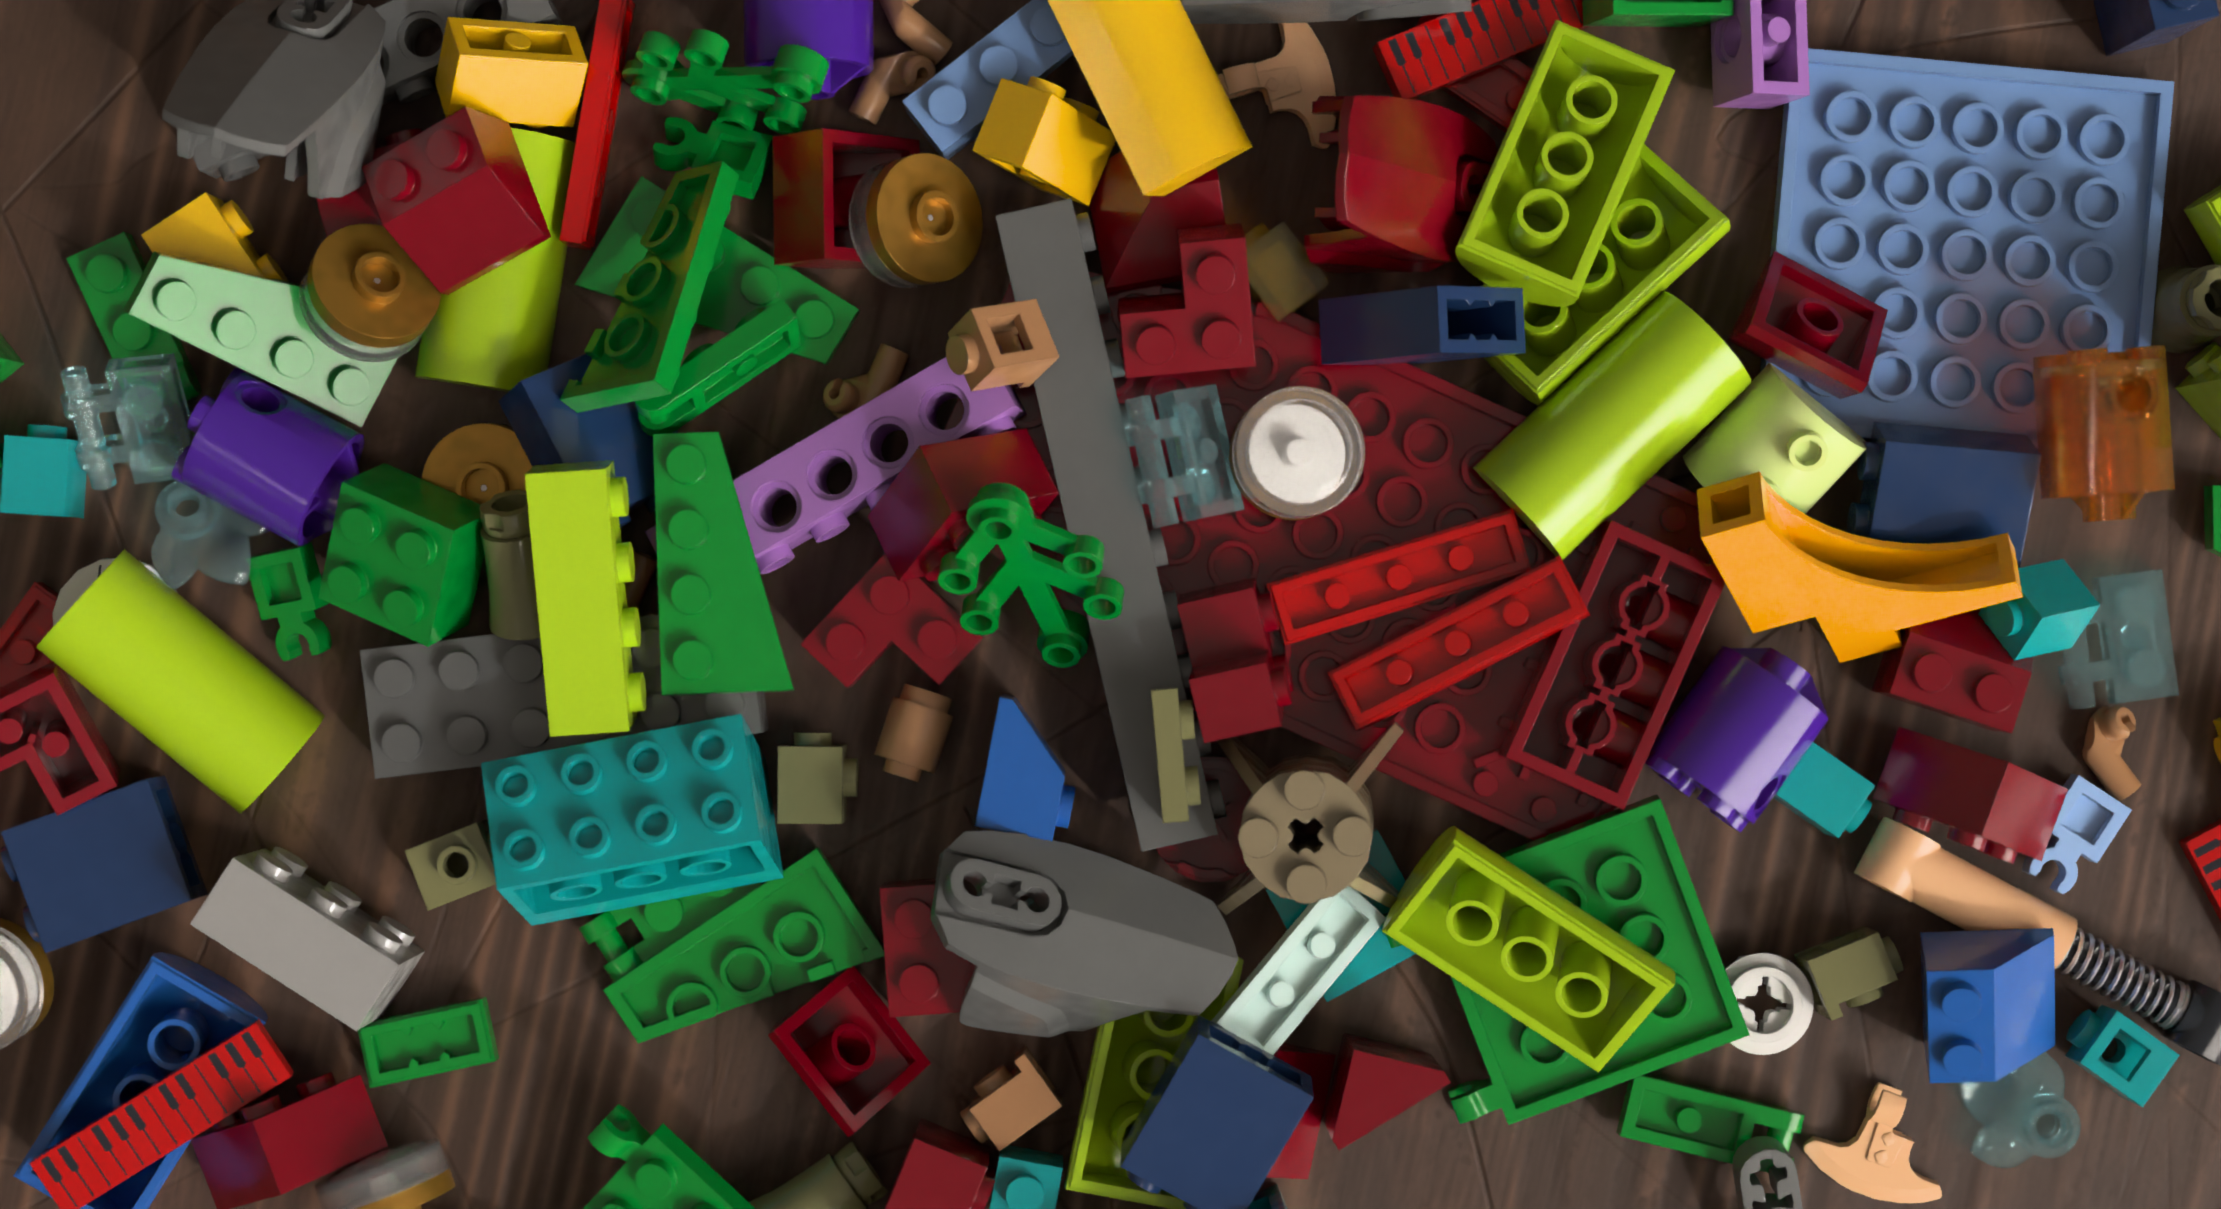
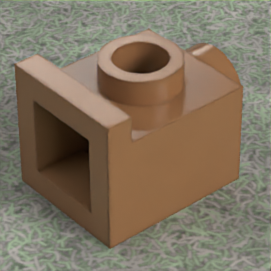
[946,299,1060,392]
[960,1045,1062,1151]

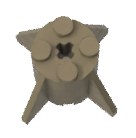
[1217,720,1404,915]

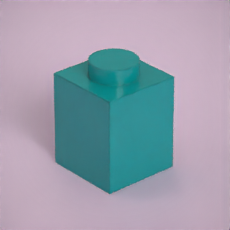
[0,424,89,518]
[1978,559,2100,661]
[1773,742,1875,838]
[989,1145,1063,1209]

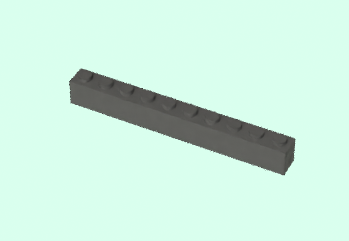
[995,198,1227,852]

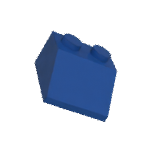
[975,694,1075,841]
[1920,928,2055,1083]

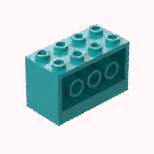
[481,714,784,926]

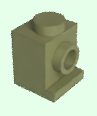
[1794,926,1903,1021]

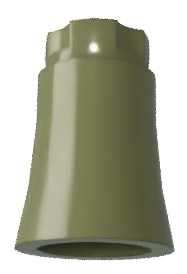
[2151,265,2221,354]
[479,489,540,640]
[749,1141,888,1209]

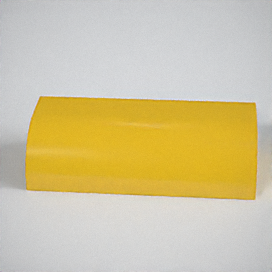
[1047,0,1252,197]

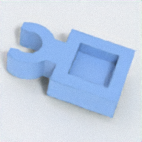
[2022,774,2132,894]

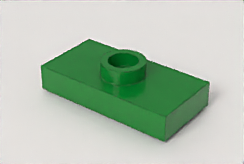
[358,996,499,1088]

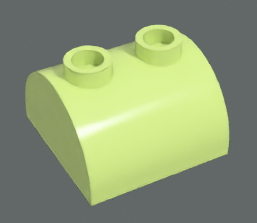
[1683,362,1866,514]

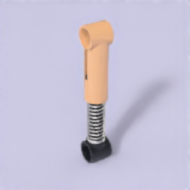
[1854,816,2221,1066]

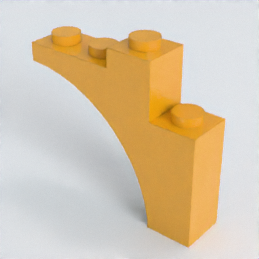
[1697,471,2023,663]

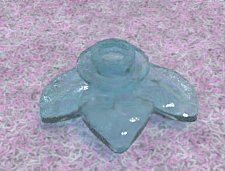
[151,481,270,589]
[1960,1052,2081,1168]

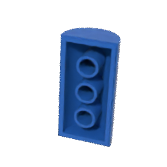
[13,952,268,1209]

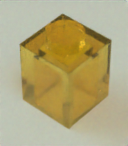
[1245,221,1329,325]

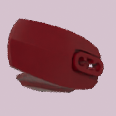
[1304,95,1498,273]

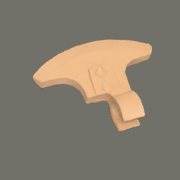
[1217,23,1336,149]
[1803,1082,1942,1203]

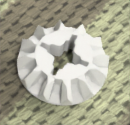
[1725,952,1814,1055]

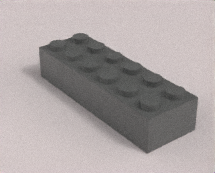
[360,615,769,779]

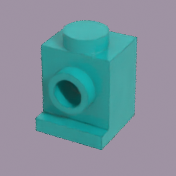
[2065,1004,2180,1107]

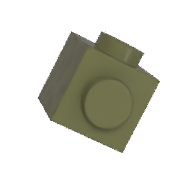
[777,732,859,824]
[404,819,496,911]

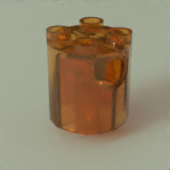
[2033,345,2175,522]

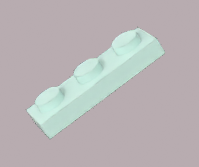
[1211,886,1386,1055]

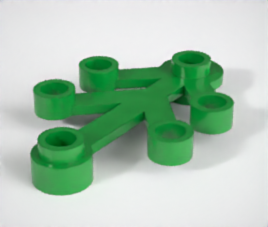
[622,29,829,135]
[938,483,1124,668]

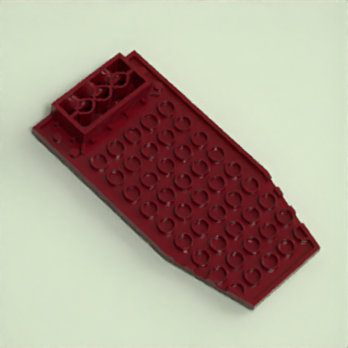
[944,272,1725,840]

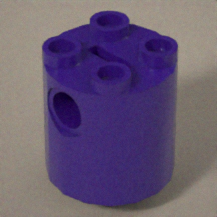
[744,0,873,100]
[172,368,364,546]
[1645,646,1829,833]

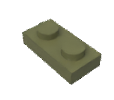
[1151,687,1201,823]

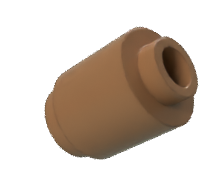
[874,684,953,783]

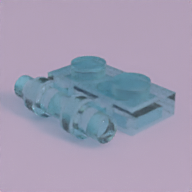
[60,353,195,490]
[1124,384,1245,529]
[2058,569,2179,709]

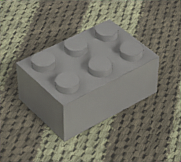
[190,846,425,1031]

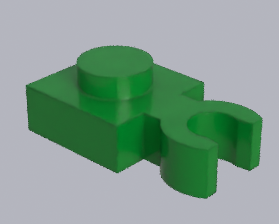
[653,117,773,200]
[244,542,332,661]

